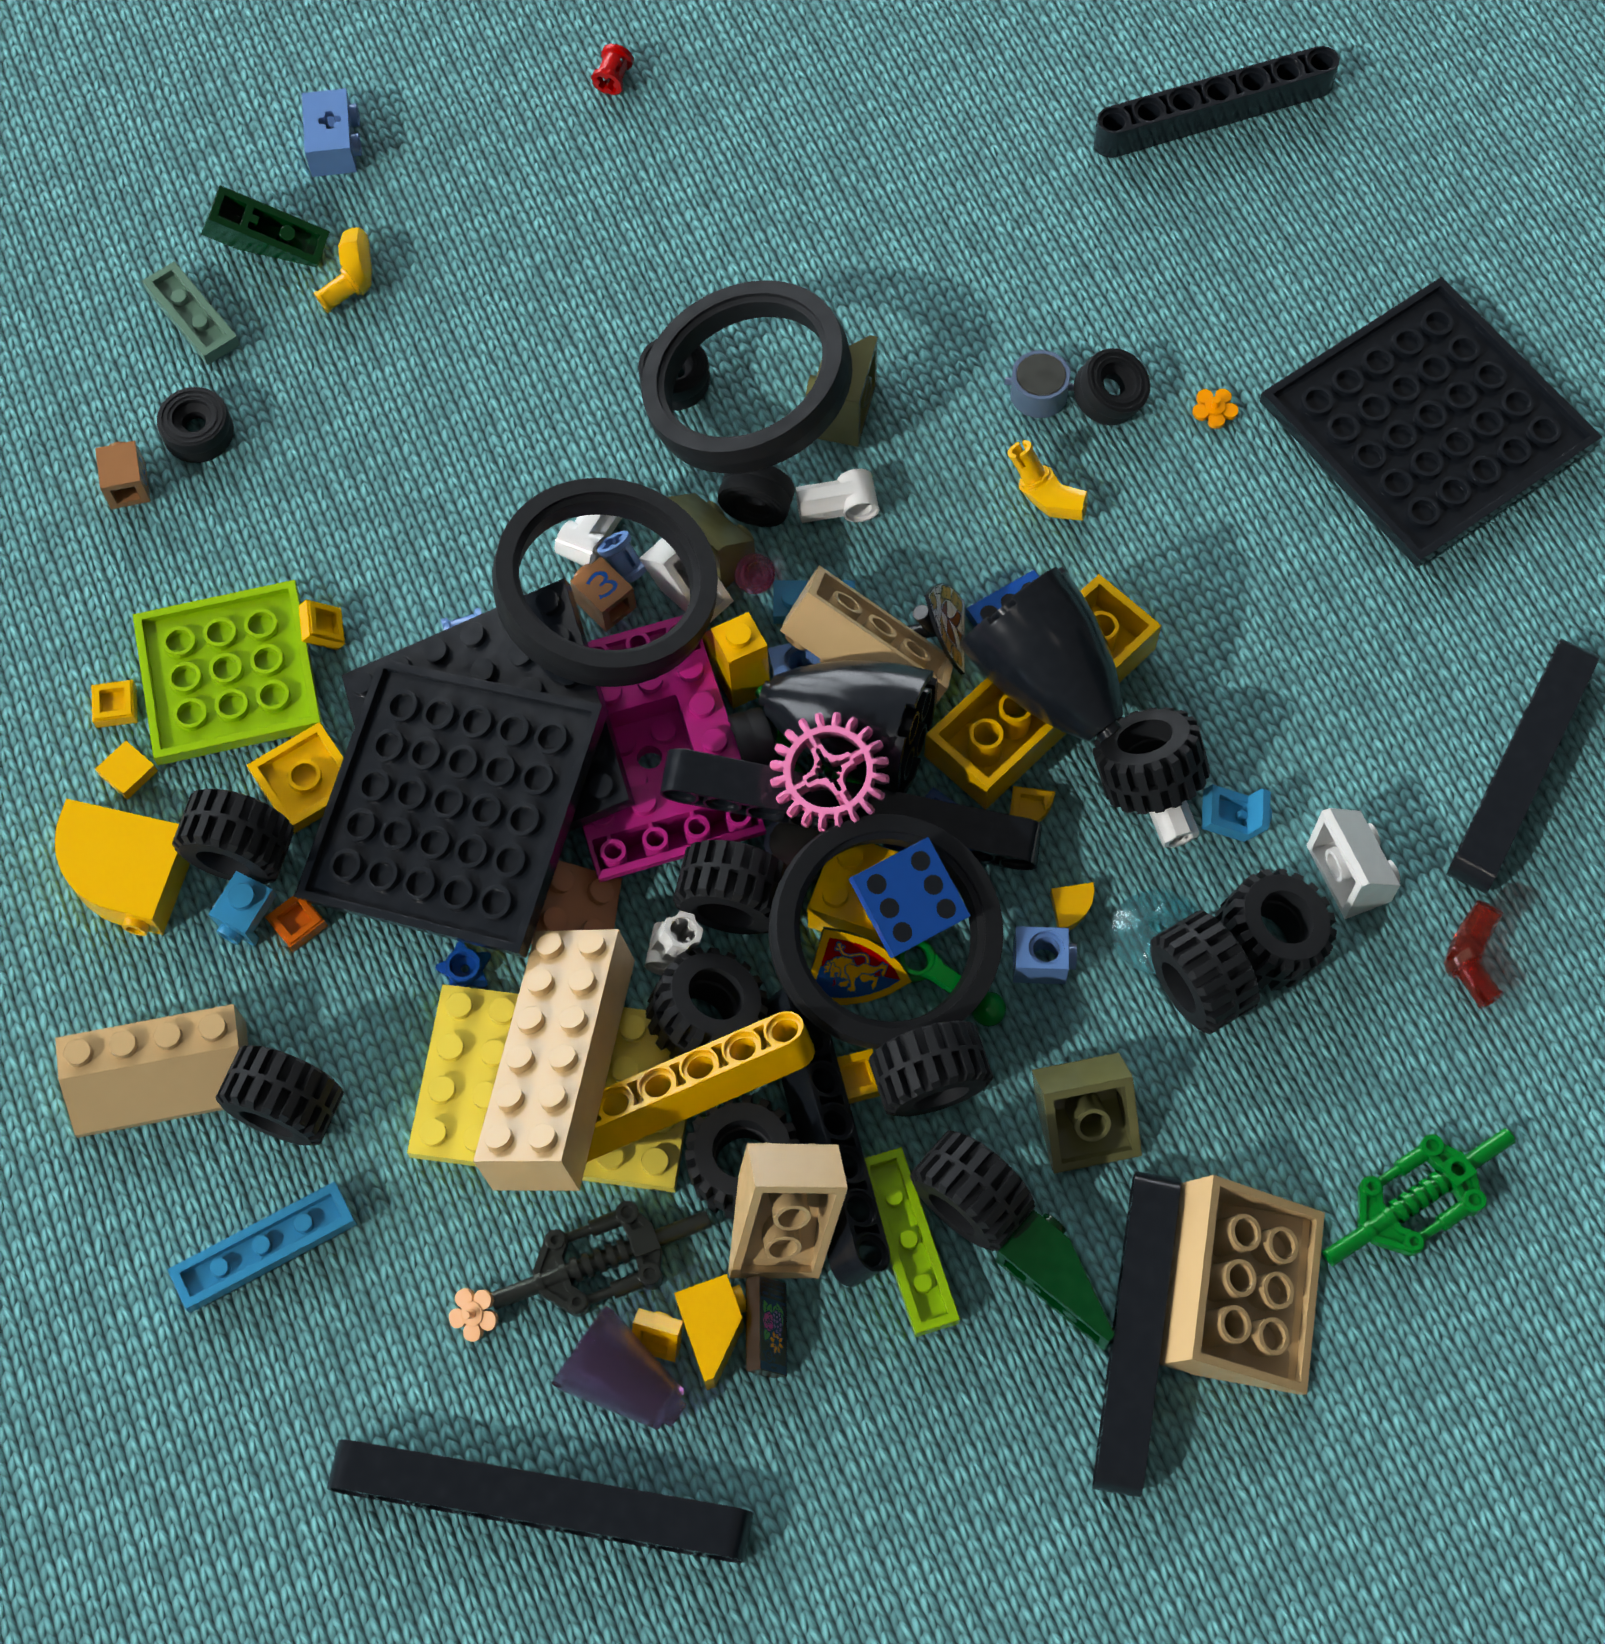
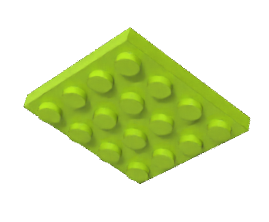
[132,580,323,766]

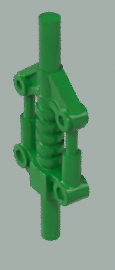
[1322,1128,1516,1266]

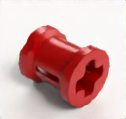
[591,44,634,95]

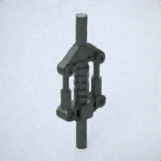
[490,1201,712,1317]

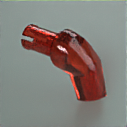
[1444,900,1504,1009]

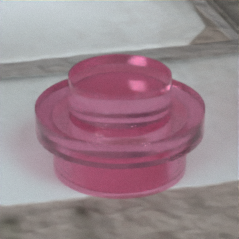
[735,553,775,594]

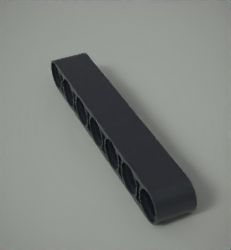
[1094,46,1340,158]
[1446,639,1600,894]
[764,987,890,1287]
[1092,1171,1181,1498]

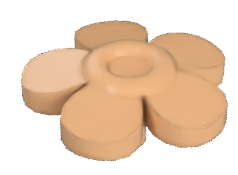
[449,1288,498,1342]

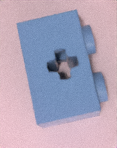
[302,88,362,177]

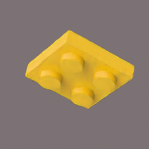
[246,722,344,834]

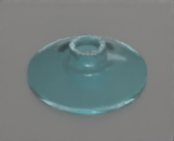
[1111,891,1193,974]

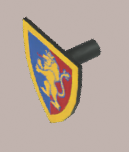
[810,927,912,1005]

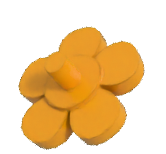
[1192,389,1238,429]

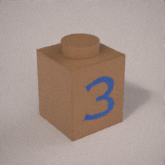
[95,440,151,509]
[570,557,637,632]

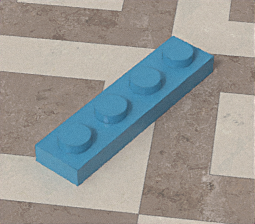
[167,1181,357,1313]

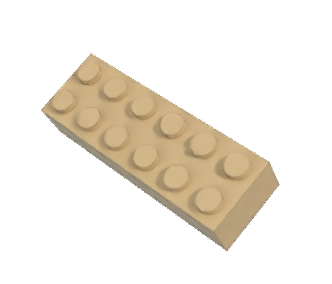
[473,929,635,1191]

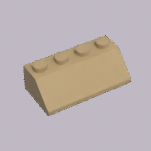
[780,565,953,703]
[55,1004,249,1138]

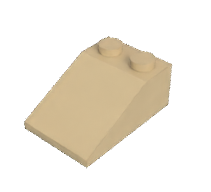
[728,1143,848,1279]

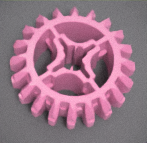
[770,712,890,832]

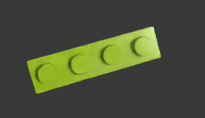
[865,1147,960,1338]

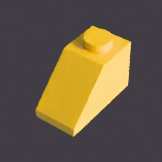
[674,1274,746,1390]

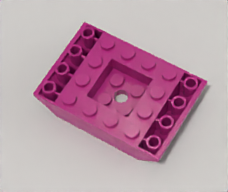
[582,615,766,883]

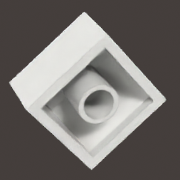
[1306,808,1400,919]

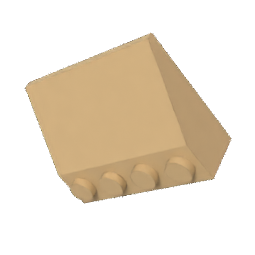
[1159,1175,1325,1395]

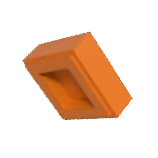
[265,894,328,952]

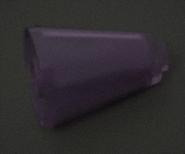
[551,1305,687,1430]

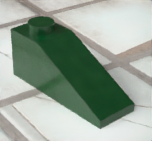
[201,185,330,267]
[995,1209,1115,1351]

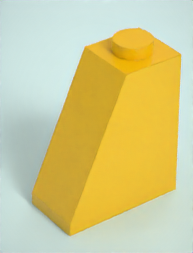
[702,612,770,709]

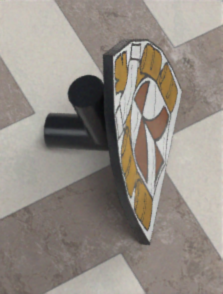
[908,583,965,675]

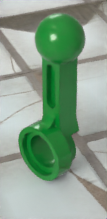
[895,941,1006,1027]

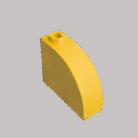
[55,798,190,936]

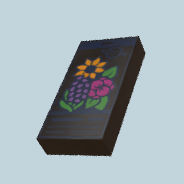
[746,1275,787,1378]

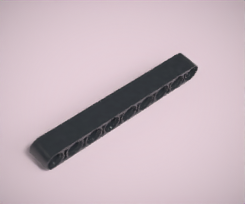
[660,748,1042,870]
[327,1439,753,1563]

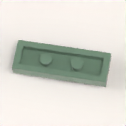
[142,261,240,365]

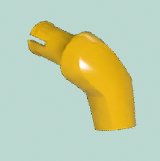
[313,227,372,313]
[1007,440,1088,521]

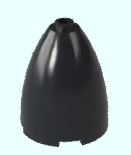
[959,567,1123,743]
[759,660,938,793]

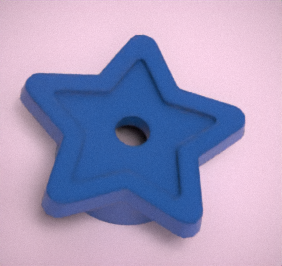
[435,941,491,989]

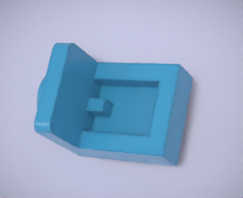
[1201,784,1272,842]
[208,871,277,946]

